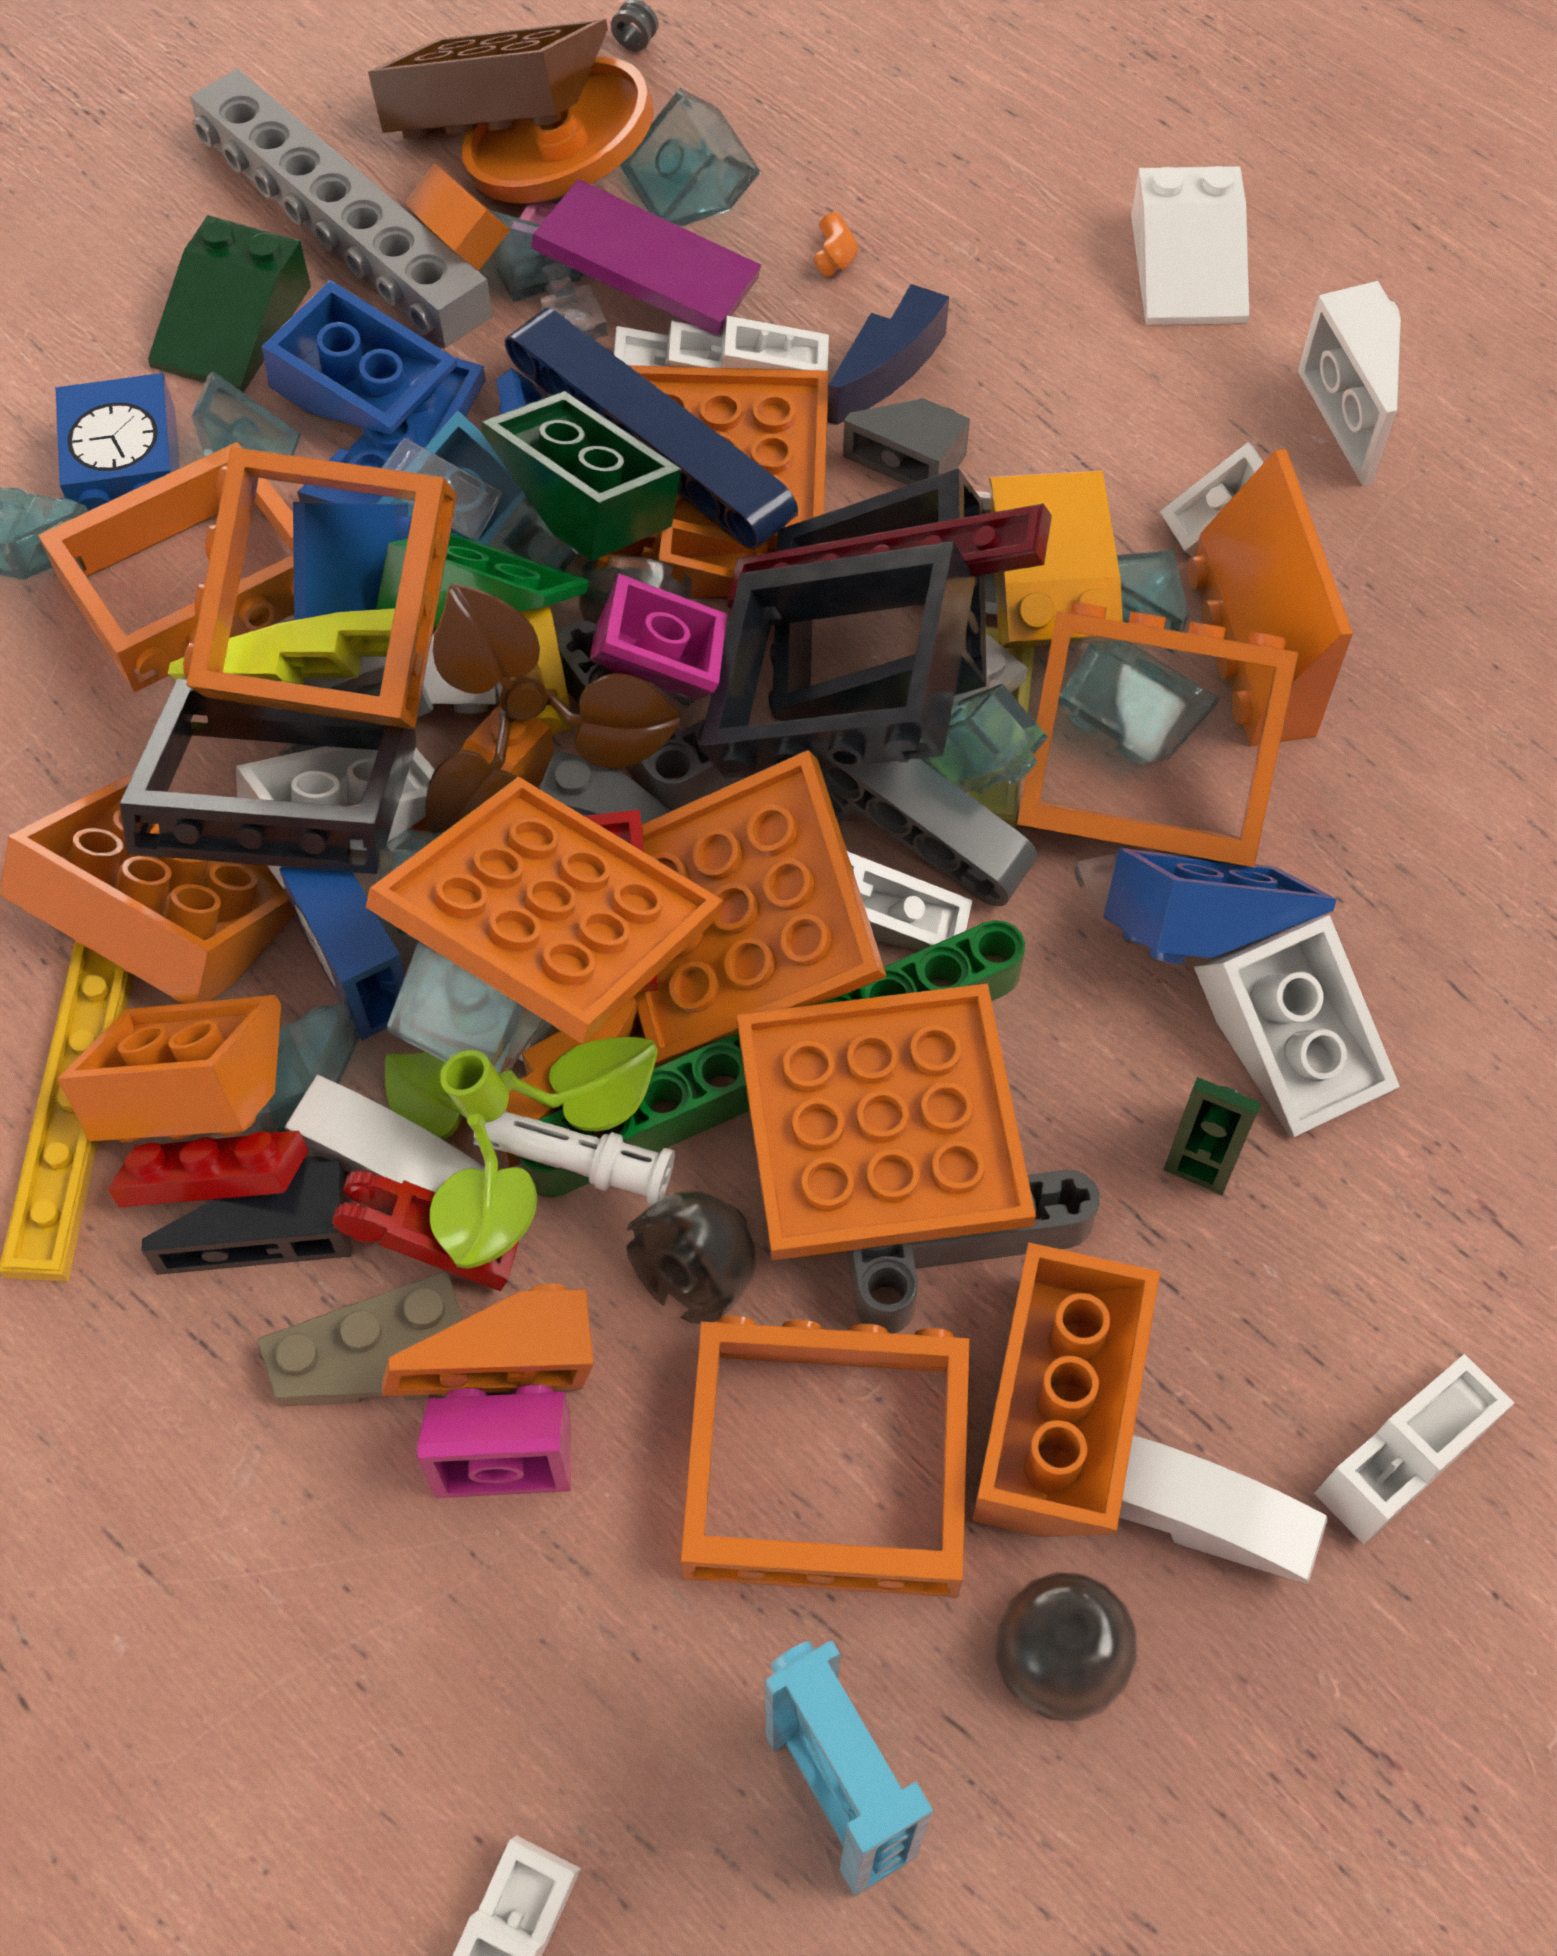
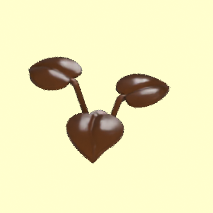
[425,584,680,838]

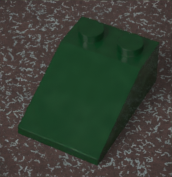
[148,215,311,394]
[481,391,681,561]

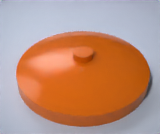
[462,56,654,203]

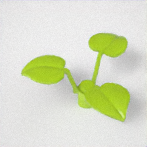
[385,1037,658,1268]

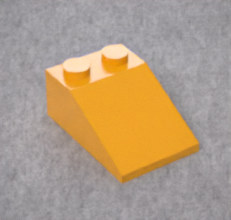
[989,471,1123,649]

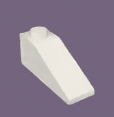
[847,851,972,951]

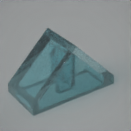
[489,210,584,302]
[191,372,301,457]
[1117,550,1189,654]

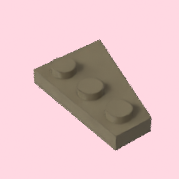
[257,1271,490,1406]

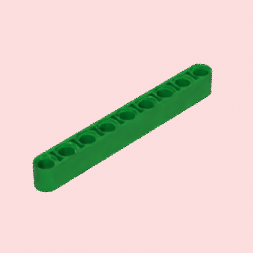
[520,920,1025,1198]

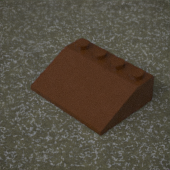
[368,19,608,139]

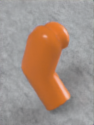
[813,212,858,277]

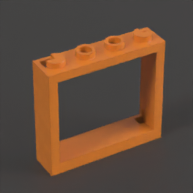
[38,441,294,693]
[183,447,457,730]
[1017,601,1298,867]
[681,1315,970,1598]

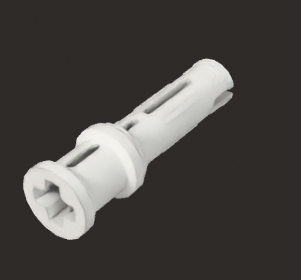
[473,1111,675,1207]

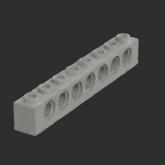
[190,68,493,348]

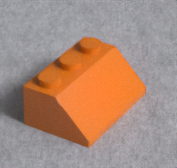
[57,995,281,1143]

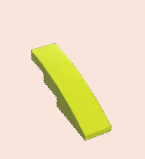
[168,609,395,685]

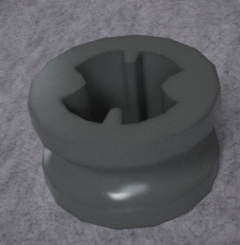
[610,0,659,51]

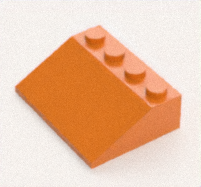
[1188,449,1353,746]
[0,775,295,1004]

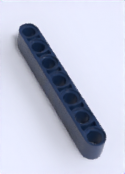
[504,308,799,550]

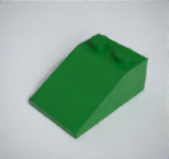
[376,533,592,626]

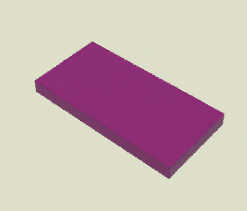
[531,179,761,336]

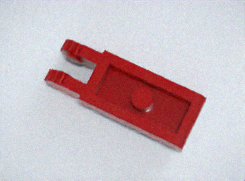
[332,1170,519,1292]

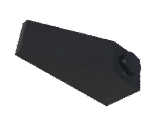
[141,1157,351,1275]

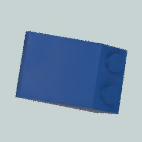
[262,280,457,434]
[293,502,412,620]
[1103,848,1337,964]

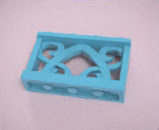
[765,1640,933,1897]

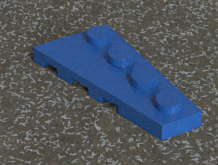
[297,358,486,504]

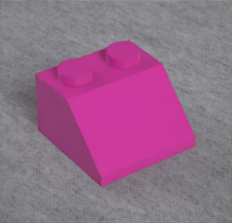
[589,574,728,700]
[417,1385,571,1498]

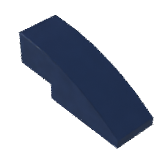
[828,284,949,425]

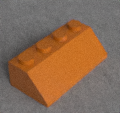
[971,1242,1161,1537]

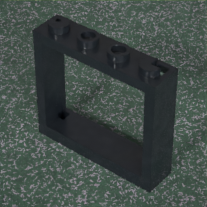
[768,468,987,721]
[699,541,975,779]
[120,679,416,874]

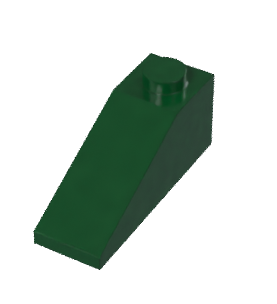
[1163,1077,1261,1195]

